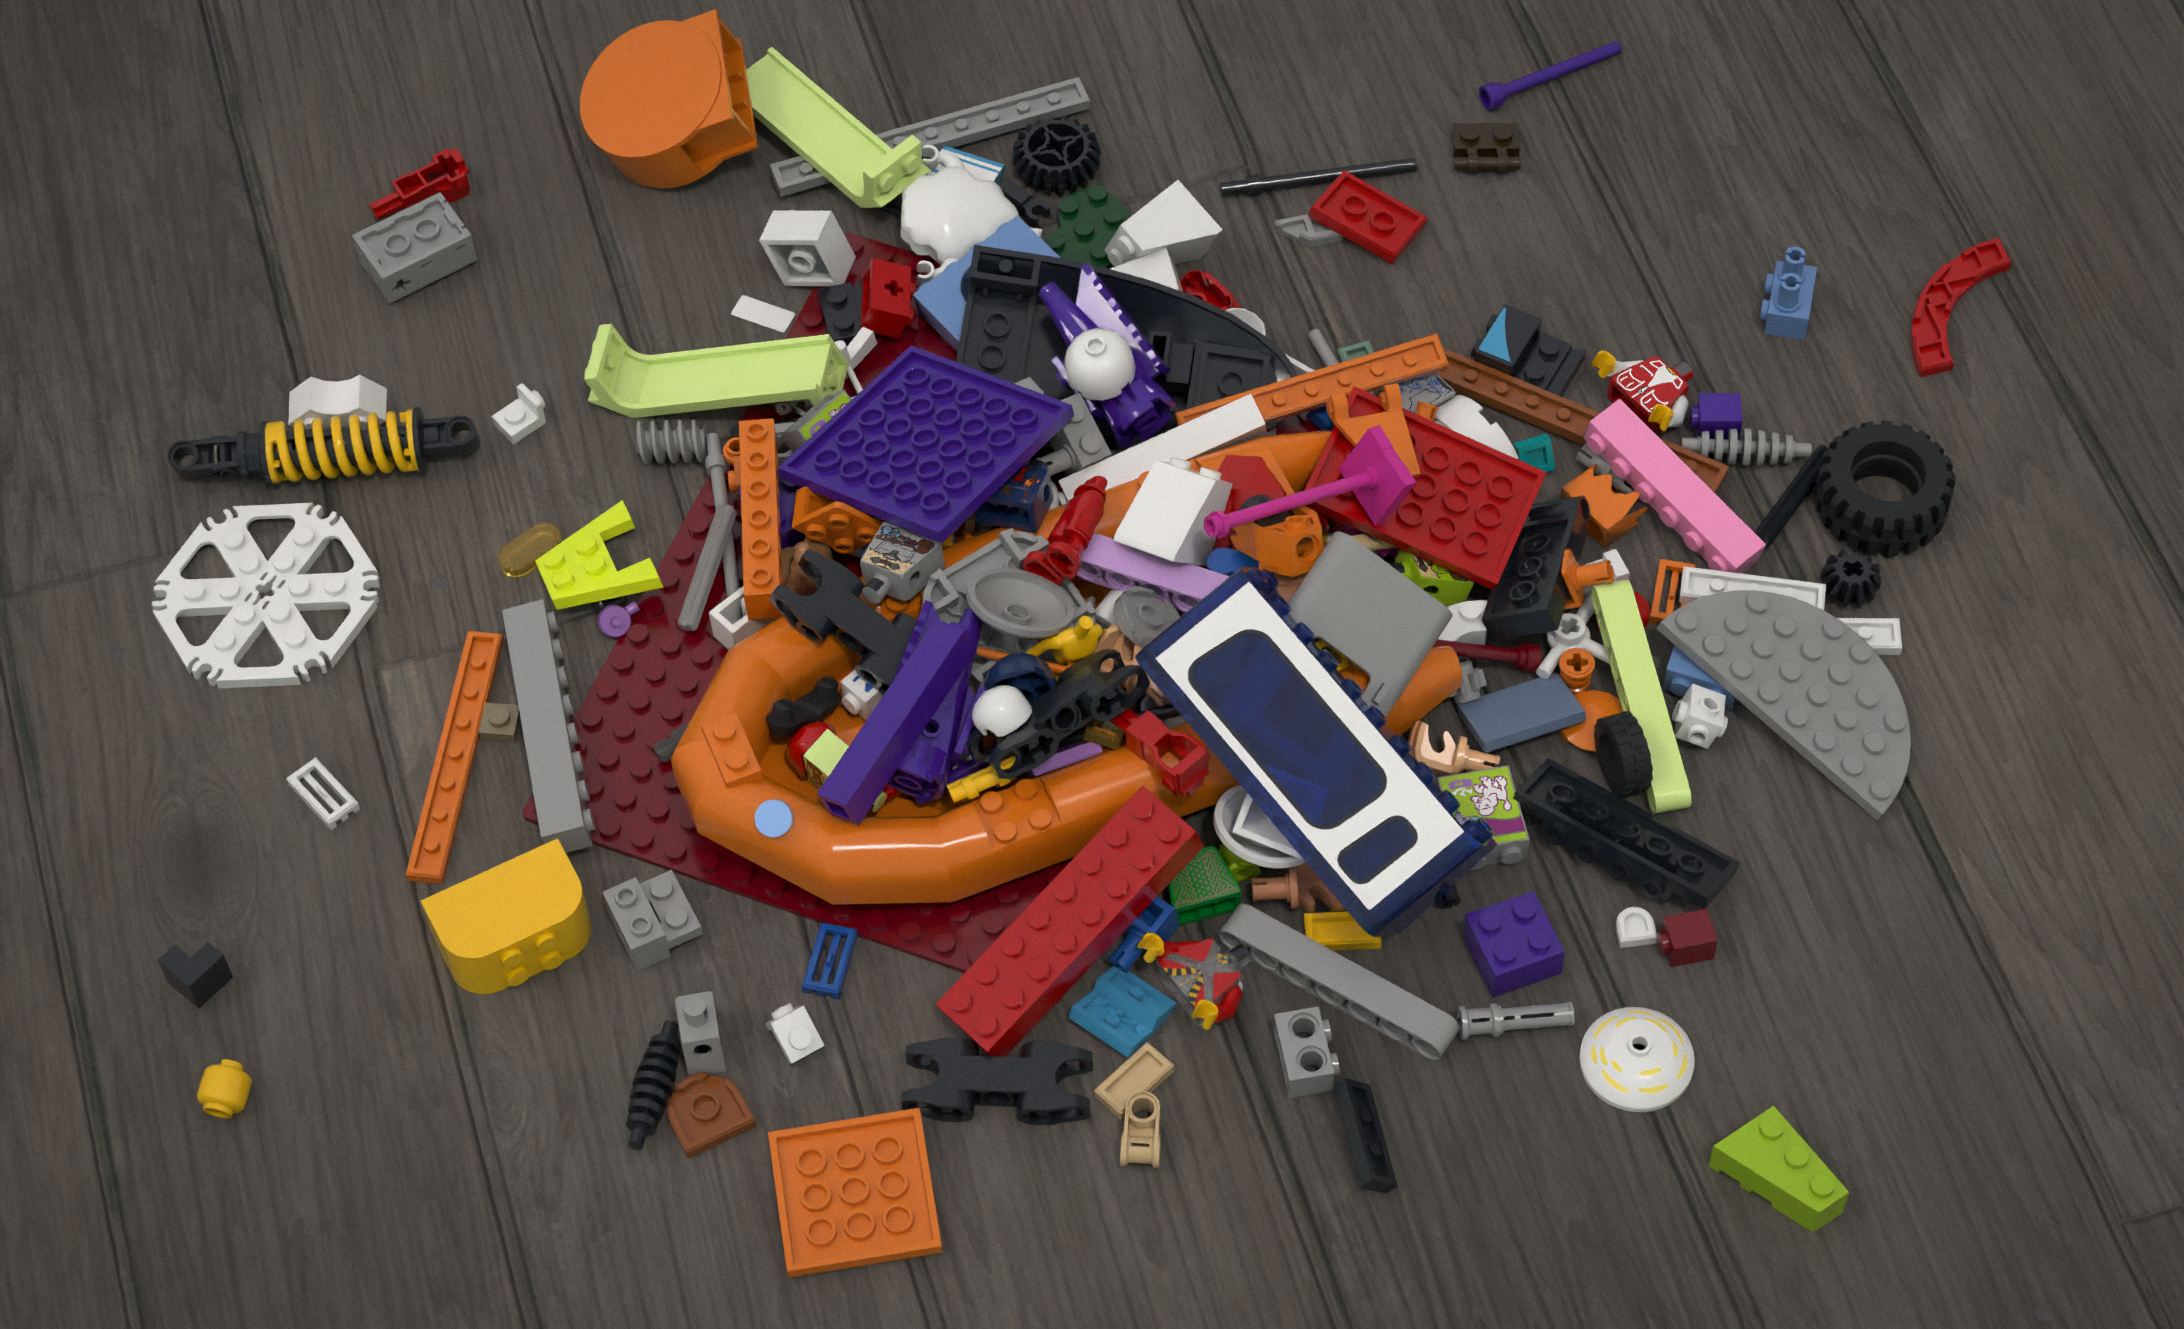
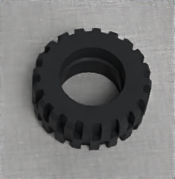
[1815,420,1955,557]

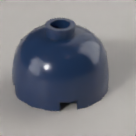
[984,653,1057,703]

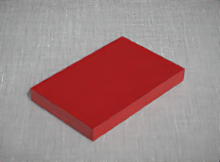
[1308,170,1428,264]

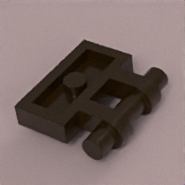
[1452,123,1521,173]

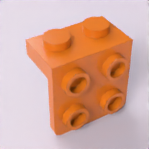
[792,486,883,554]

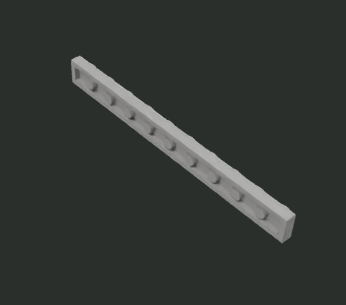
[770,77,1090,197]

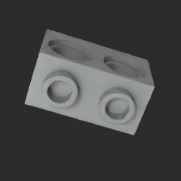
[1273,1006,1340,1098]

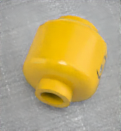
[197,1059,252,1119]

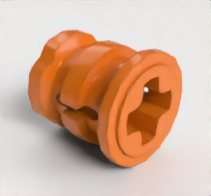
[1559,648,1595,695]

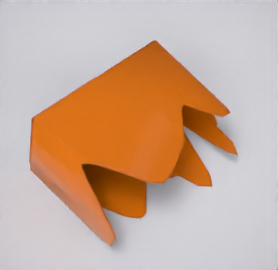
[1560,464,1648,549]

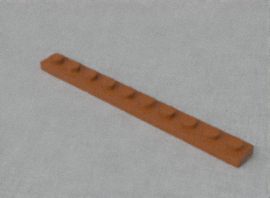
[1415,337,1729,495]

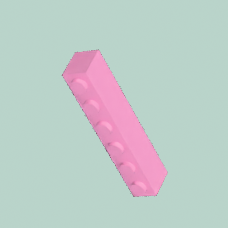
[1584,399,1766,574]

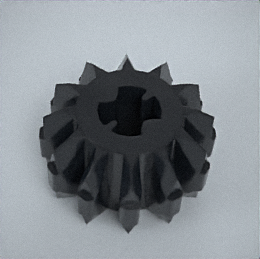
[1820,548,1882,609]

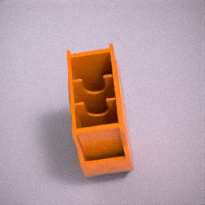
[580,9,758,189]

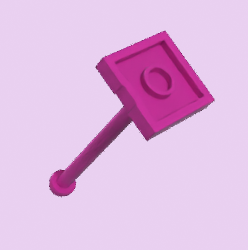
[1204,425,1417,538]

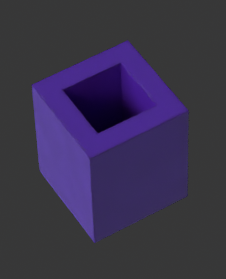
[1690,393,1743,440]

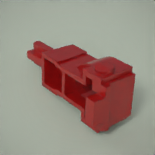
[368,148,470,220]
[1109,708,1210,797]

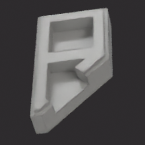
[1275,214,1343,248]

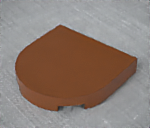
[667,1072,757,1159]

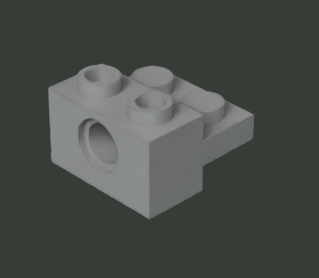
[602,870,703,971]

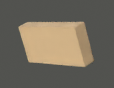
[1094,1042,1174,1120]

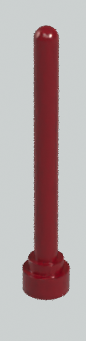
[1433,639,1542,673]

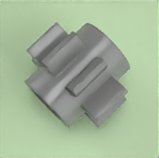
[1448,661,1487,704]

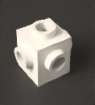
[1672,684,1728,749]

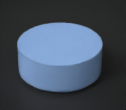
[754,799,794,837]

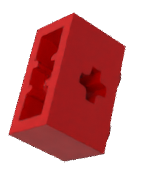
[860,258,915,338]

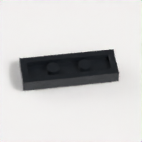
[1334,1078,1398,1193]

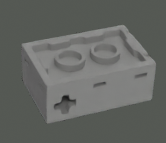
[352,192,477,304]

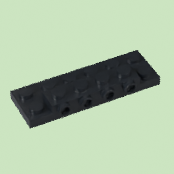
[1513,758,1740,909]

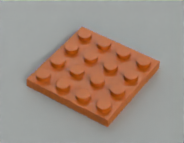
[768,1108,943,1278]

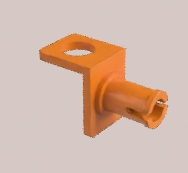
[1561,549,1614,610]

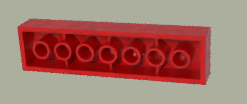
[936,786,1204,1057]

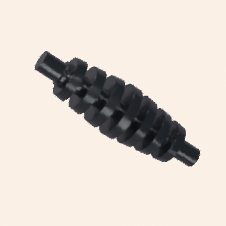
[626,1020,681,1150]

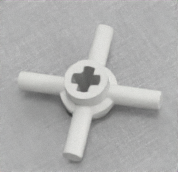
[1536,594,1609,679]

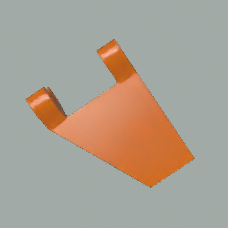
[1326,383,1421,477]

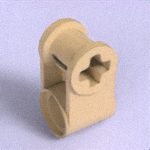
[1120,1091,1161,1168]

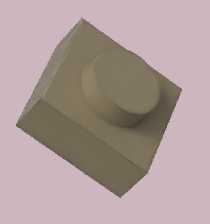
[478,702,521,743]

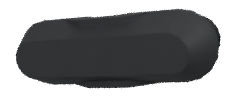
[766,677,842,738]

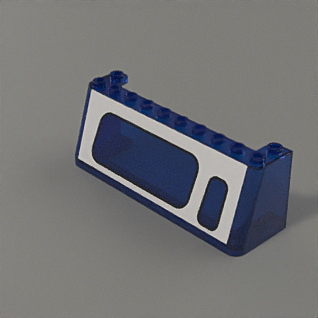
[1135,566,1498,937]

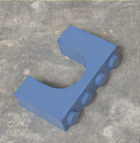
[913,215,1061,352]

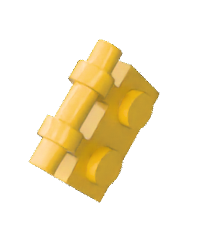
[946,755,1016,803]

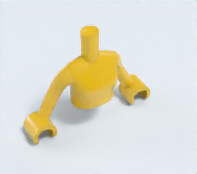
[1026,616,1108,665]

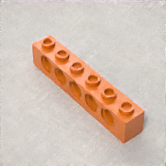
[739,419,783,620]

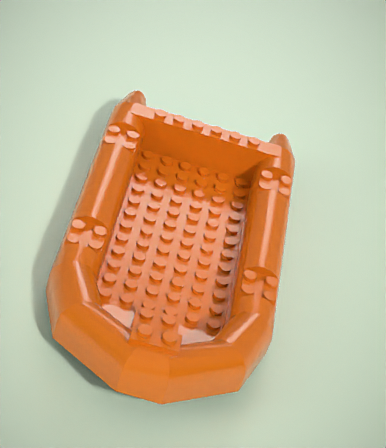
[671,430,1462,905]

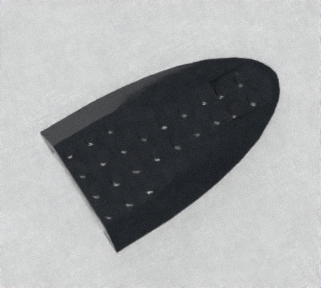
[956,245,1297,457]

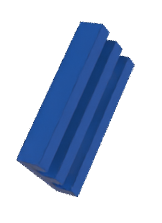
[802,922,858,1000]

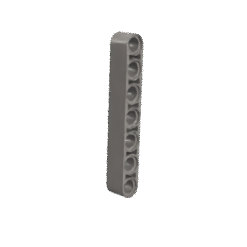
[1218,903,1460,1061]

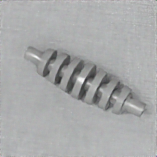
[1681,428,1812,467]

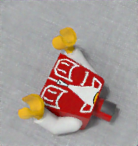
[1591,350,1693,434]

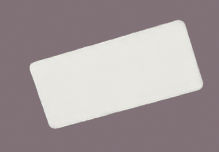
[731,295,795,332]

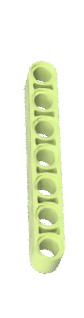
[1591,579,1692,814]

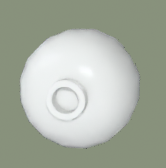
[1064,328,1136,401]

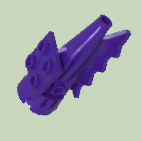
[1039,263,1177,447]
[887,600,985,800]

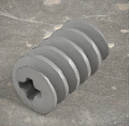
[636,420,709,464]

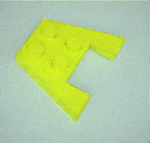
[535,500,664,610]

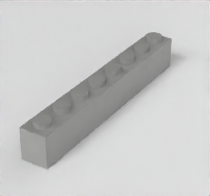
[502,599,596,853]

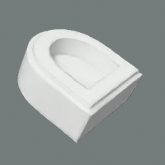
[1615,907,1657,948]

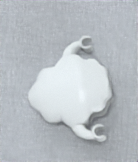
[901,145,1019,286]

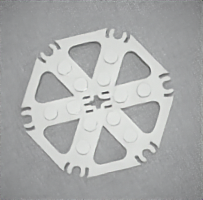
[152,503,380,688]

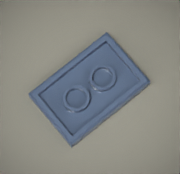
[1457,672,1586,753]

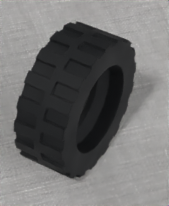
[1594,711,1653,796]

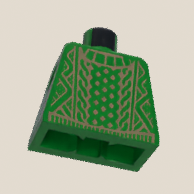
[1167,846,1241,926]

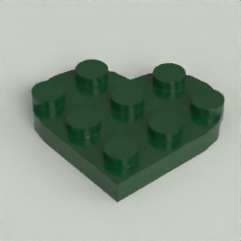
[1045,184,1131,269]

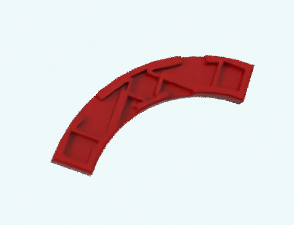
[1911,238,2011,377]

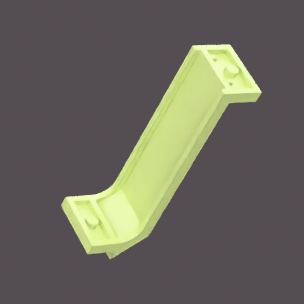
[746,47,931,208]
[584,324,849,418]

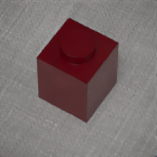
[1657,909,1718,967]

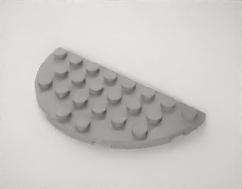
[1657,590,1911,821]

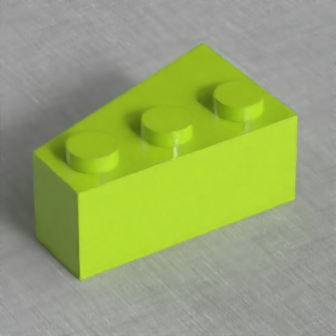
[1708,1106,1849,1233]

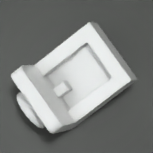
[765,1003,825,1064]

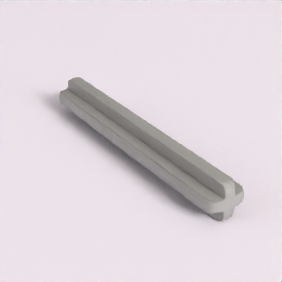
[677,504,737,632]

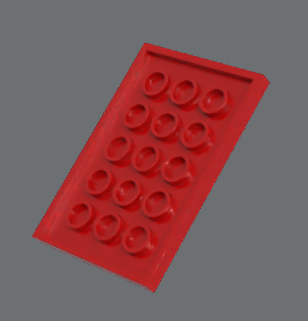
[1304,386,1547,589]

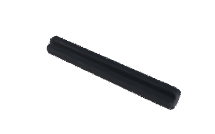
[1754,445,1829,550]

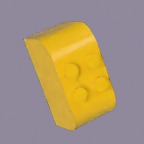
[421,838,592,994]

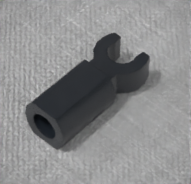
[999,178,1051,228]

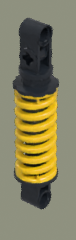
[167,407,480,486]

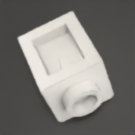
[491,383,546,445]

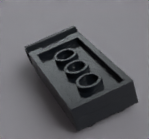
[1482,495,1590,640]

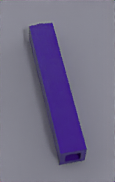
[817,619,976,826]

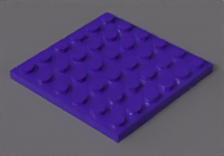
[778,346,1074,543]

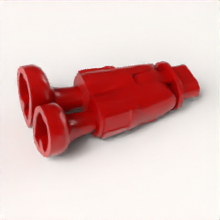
[1022,476,1108,585]

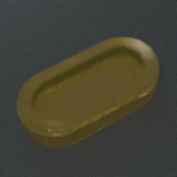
[498,522,562,577]

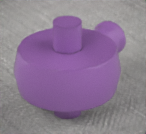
[598,601,640,638]

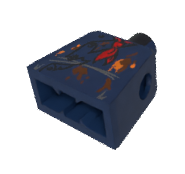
[975,459,1054,533]

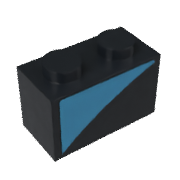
[1471,304,1542,377]

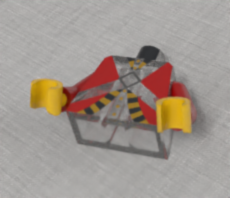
[1137,933,1252,1030]

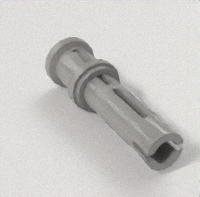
[1457,1002,1575,1040]

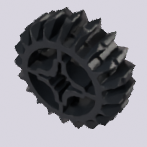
[1012,115,1101,196]

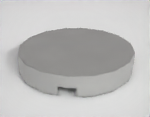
[1113,586,1182,652]

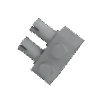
[1036,393,1112,476]

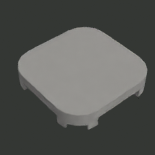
[922,528,1096,691]

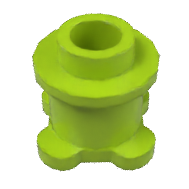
[1219,843,1261,883]

